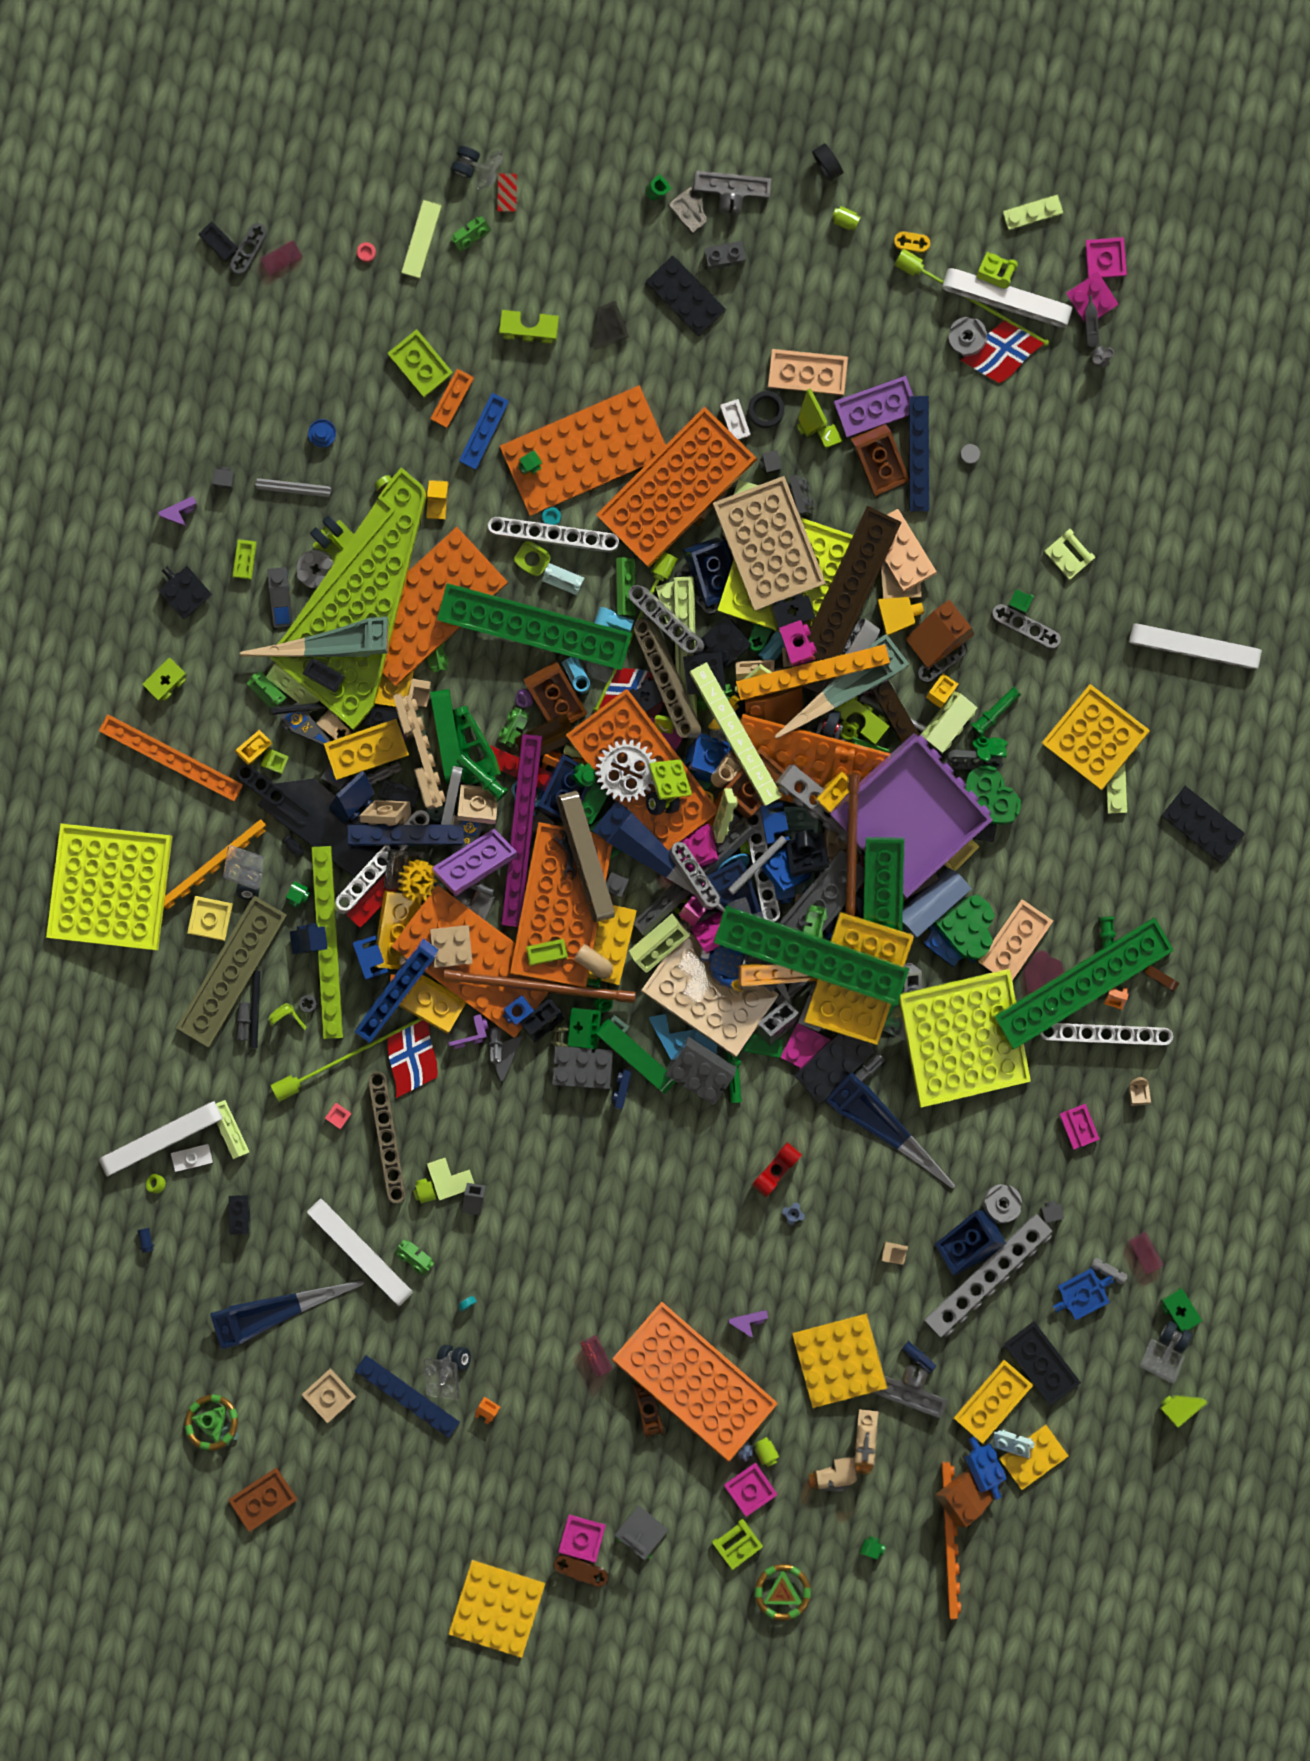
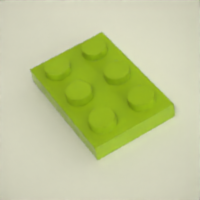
[387,329,453,398]

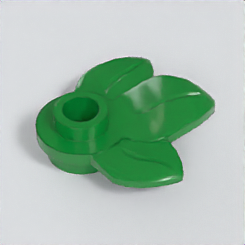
[973,737,1008,762]

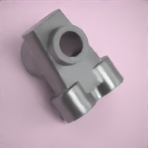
[1090,346,1114,369]

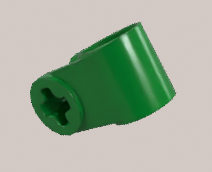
[749,624,773,654]

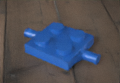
[923,924,976,967]
[1053,1268,1115,1320]
[965,1436,1007,1500]

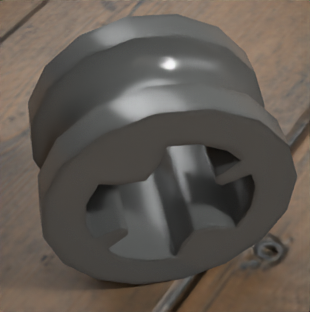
[299,995,317,1012]

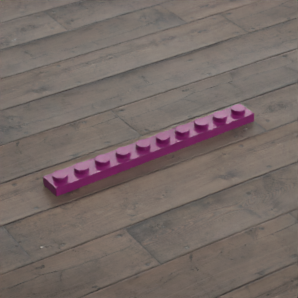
[502,734,542,927]

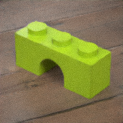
[499,310,559,344]
[833,697,889,745]

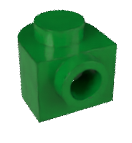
[645,174,672,201]
[518,450,543,475]
[570,763,597,787]
[286,881,310,908]
[859,1536,886,1560]

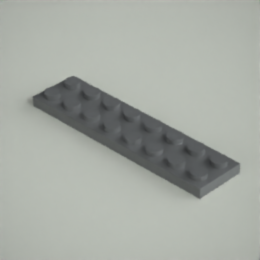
[744,849,865,992]

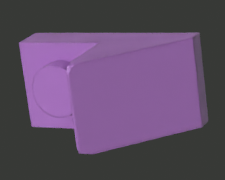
[158,496,198,527]
[729,1310,768,1338]

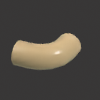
[574,944,613,979]

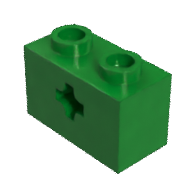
[582,783,610,826]
[567,1008,601,1049]
[1160,1288,1202,1333]

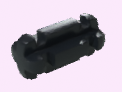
[282,835,304,857]

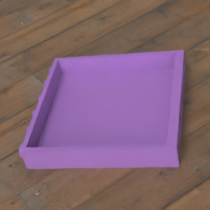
[830,733,993,897]

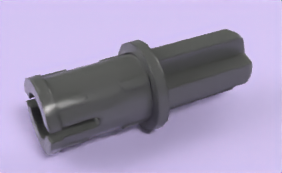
[236,1002,251,1041]
[488,1027,504,1065]
[855,1053,885,1083]

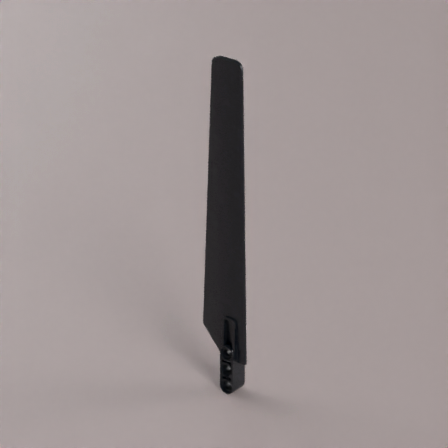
[237,764,450,905]

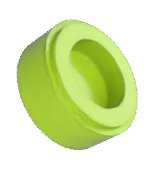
[374,475,392,492]

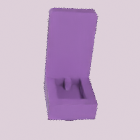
[448,1014,489,1049]

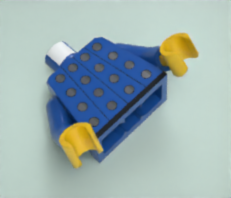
[700,945,745,993]

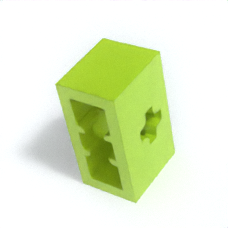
[143,657,187,702]

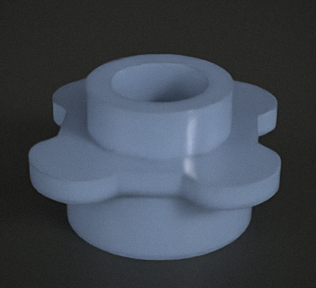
[782,1203,805,1225]
[738,1441,753,1461]

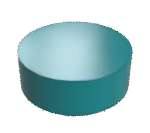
[542,507,561,525]
[458,1296,477,1312]

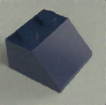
[329,771,375,824]

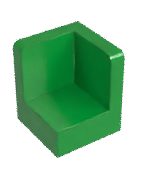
[1008,589,1034,615]

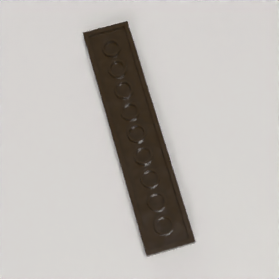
[792,506,902,695]

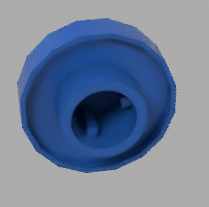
[308,419,336,448]

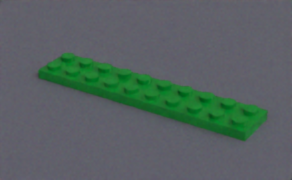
[437,583,632,670]
[863,837,905,1026]
[714,905,910,1006]
[993,917,1174,1050]

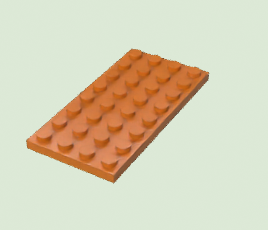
[500,385,666,516]
[596,407,758,567]
[383,527,509,686]
[566,689,718,850]
[733,714,891,812]
[510,822,612,987]
[391,885,556,1038]
[612,1302,778,1462]

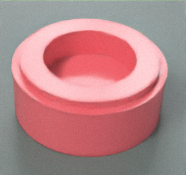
[357,243,376,263]

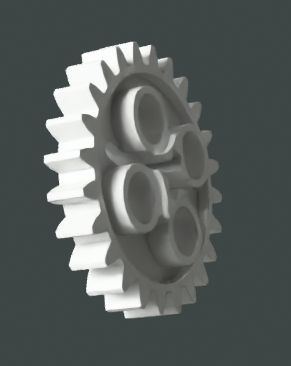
[595,739,656,802]

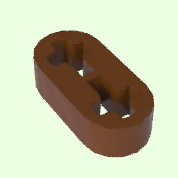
[1144,965,1179,992]

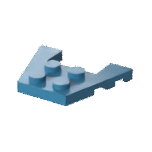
[649,1014,717,1060]

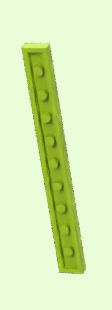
[312,846,343,1039]

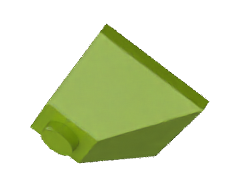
[796,388,828,438]
[1159,1395,1208,1427]

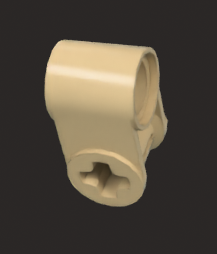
[316,709,352,740]
[711,750,742,788]

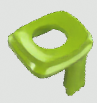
[514,541,550,576]
[268,1003,307,1030]

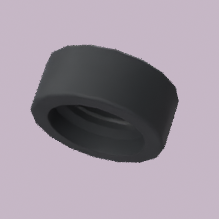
[812,143,844,181]
[748,391,784,429]

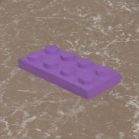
[834,376,913,438]
[432,829,517,896]

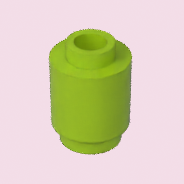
[831,206,861,231]
[754,1437,779,1467]

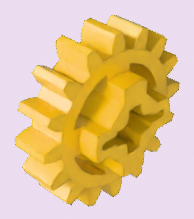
[398,860,438,902]

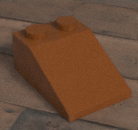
[851,424,909,496]
[905,599,974,668]
[524,660,588,723]
[745,686,803,725]
[718,748,785,819]
[935,1467,1000,1527]

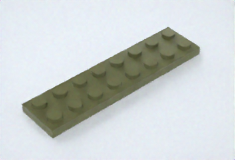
[176,896,287,1048]

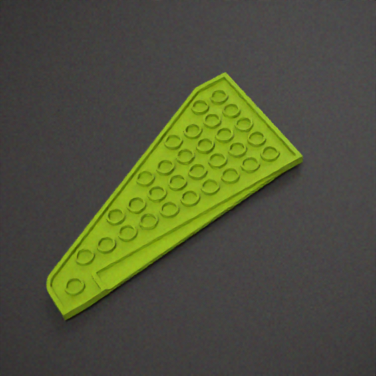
[270,468,426,730]

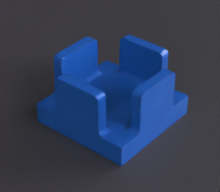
[685,733,732,782]
[760,802,790,846]
[353,936,389,980]

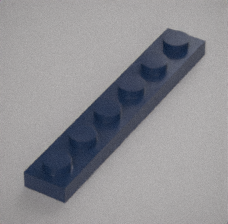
[909,396,929,511]
[348,825,464,846]
[355,1355,460,1438]

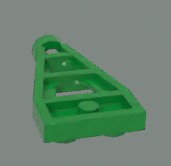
[453,706,501,785]

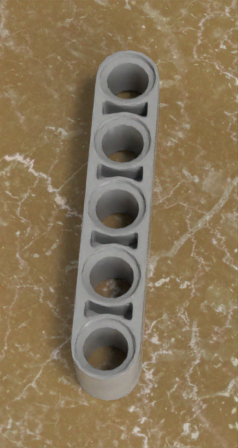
[628,585,704,655]
[816,618,880,697]

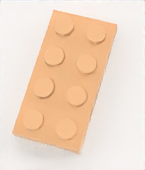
[768,349,848,396]
[884,509,937,592]
[978,899,1053,980]

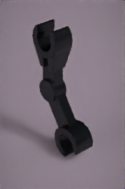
[553,830,577,879]

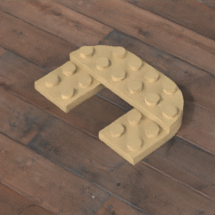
[393,694,446,810]

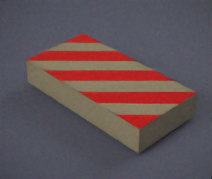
[497,173,517,213]

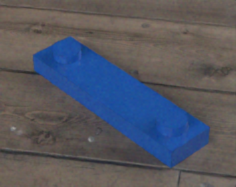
[459,393,509,470]

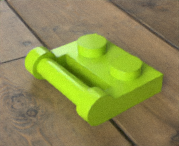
[976,252,1018,289]
[712,1518,763,1570]

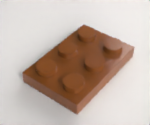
[228,1467,298,1532]

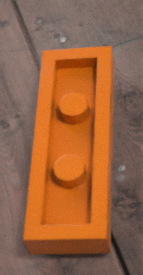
[430,369,474,429]

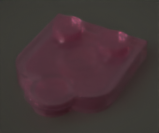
[1024,950,1064,994]

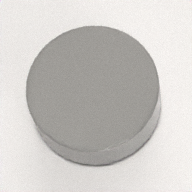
[961,444,980,464]

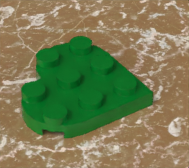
[965,765,1021,825]
[933,895,995,960]

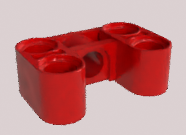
[751,1142,802,1198]

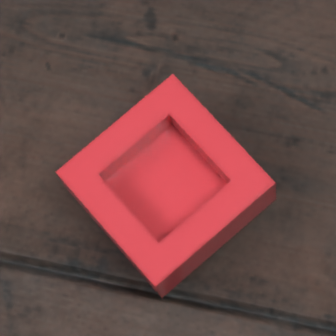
[325,1103,352,1129]

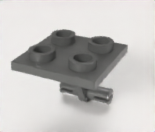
[453,882,495,920]
[614,1505,668,1560]

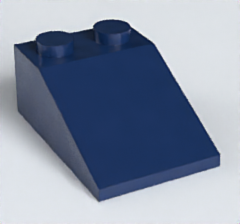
[683,537,732,606]
[534,755,590,823]
[935,1210,1007,1275]

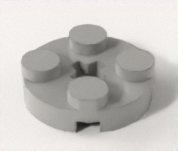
[949,317,987,356]
[297,549,334,588]
[982,1184,1022,1224]

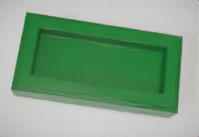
[742,1034,784,1058]

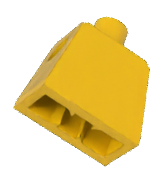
[877,597,924,636]

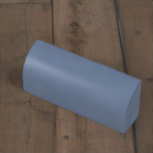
[902,868,972,939]

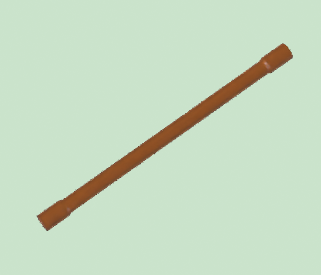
[845,772,860,917]
[443,969,636,1003]

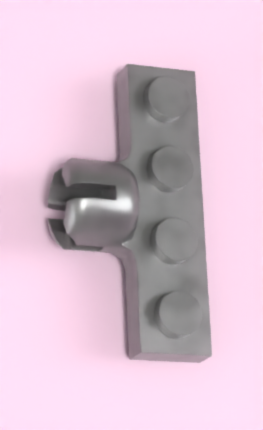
[694,171,771,214]
[872,1365,948,1418]

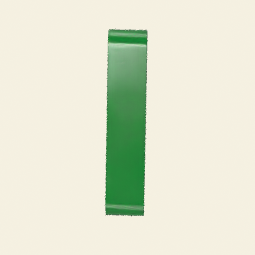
[430,689,465,784]
[595,1018,676,1094]

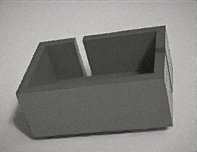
[665,1037,736,1105]
[552,1046,613,1089]

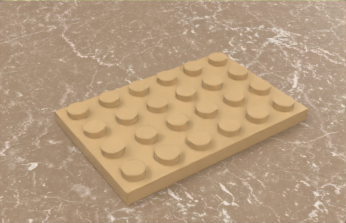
[712,476,826,611]
[641,931,779,1058]

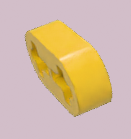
[894,232,930,253]

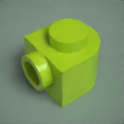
[413,1178,436,1204]

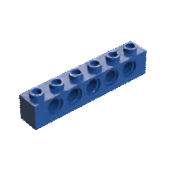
[355,939,439,1043]

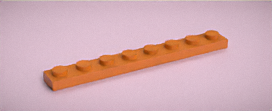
[99,714,244,802]
[941,1462,961,1619]

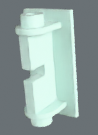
[542,563,584,595]
[994,1430,1035,1458]

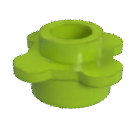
[840,721,859,740]

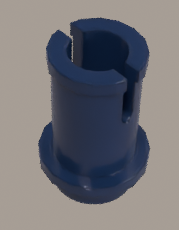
[137,1228,154,1253]

